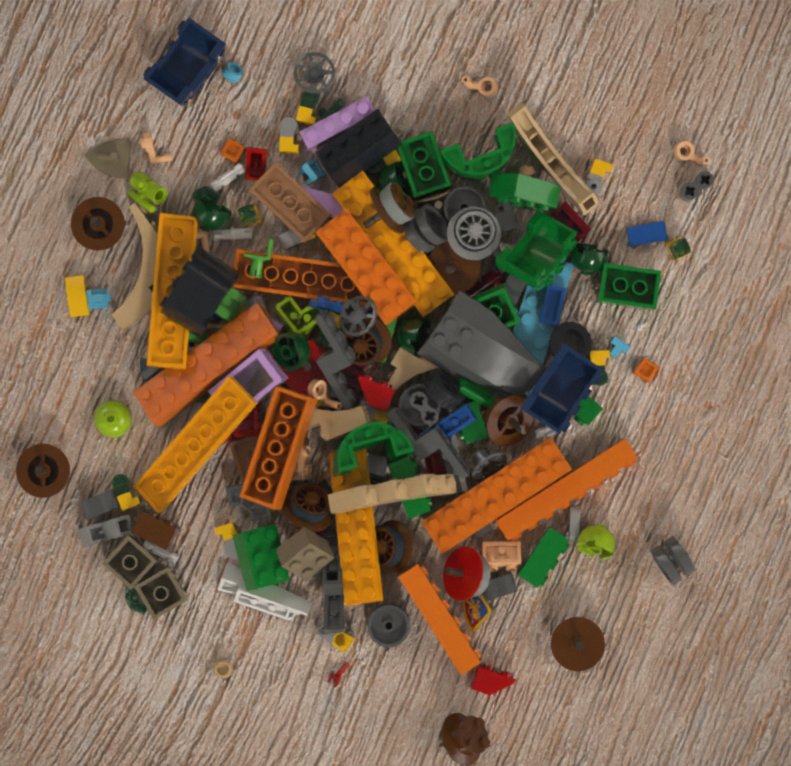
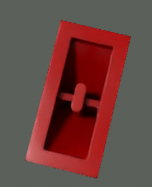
[245,147,268,181]

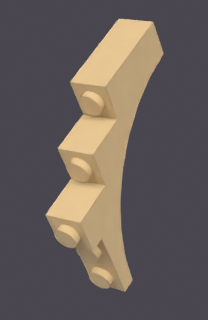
[507,102,600,215]
[111,203,158,331]
[386,348,440,391]
[259,364,372,441]
[328,474,457,514]

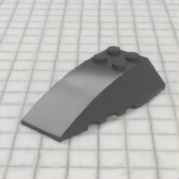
[417,290,546,398]

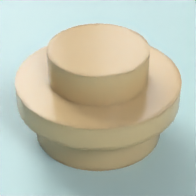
[214,659,233,679]

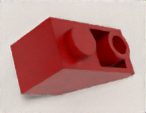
[357,373,395,412]
[471,664,516,695]

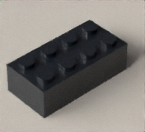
[315,109,403,188]

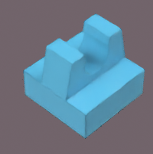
[299,159,326,185]
[86,289,111,310]
[609,336,631,358]

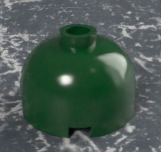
[376,162,411,196]
[192,197,232,232]
[570,243,609,275]
[395,316,431,356]
[272,332,311,371]

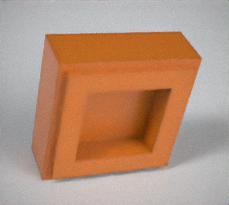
[220,137,246,164]
[633,357,659,383]

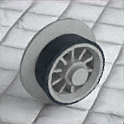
[447,207,501,260]

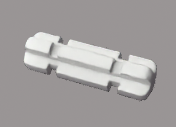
[210,163,245,192]
[535,420,572,440]
[143,540,179,564]

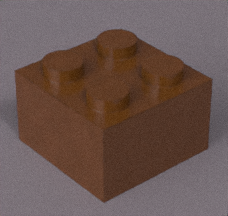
[132,509,180,550]

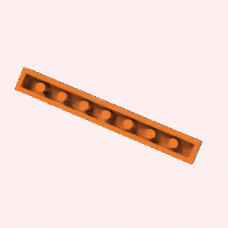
[495,438,638,541]

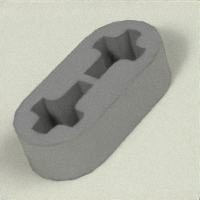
[568,505,580,542]

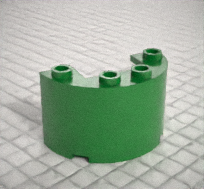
[440,123,516,181]
[496,210,577,290]
[332,422,414,477]

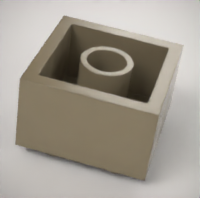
[276,527,335,581]
[102,535,159,590]
[134,566,189,620]

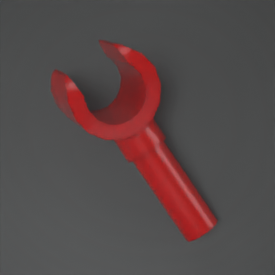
[328,662,349,687]

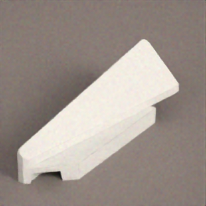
[218,563,311,620]

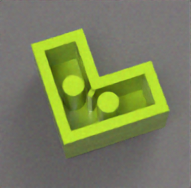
[275,296,322,338]

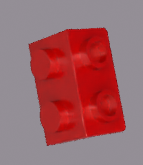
[234,395,262,437]

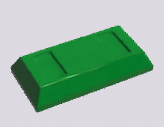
[459,378,493,408]

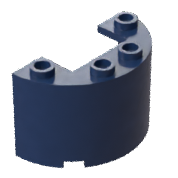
[143,17,226,106]
[520,343,604,434]

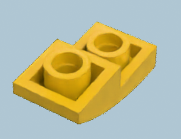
[65,274,91,317]

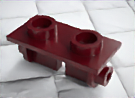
[465,270,505,297]

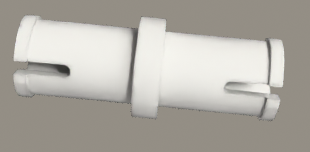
[214,227,252,242]

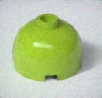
[94,400,133,438]
[576,524,615,559]

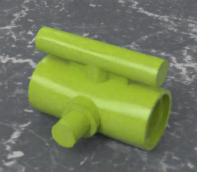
[127,171,168,213]

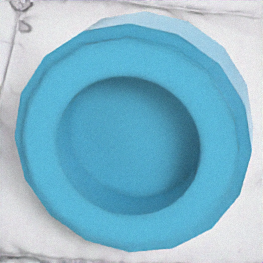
[222,62,243,83]

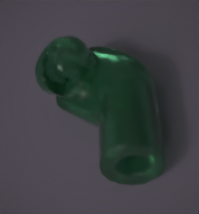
[192,186,221,202]
[125,589,147,615]

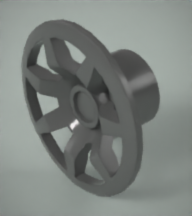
[294,52,335,94]
[339,296,377,336]
[471,448,507,483]

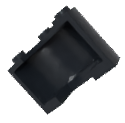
[160,248,241,337]

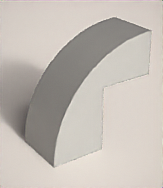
[77,514,133,548]

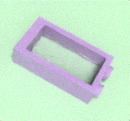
[208,348,288,404]

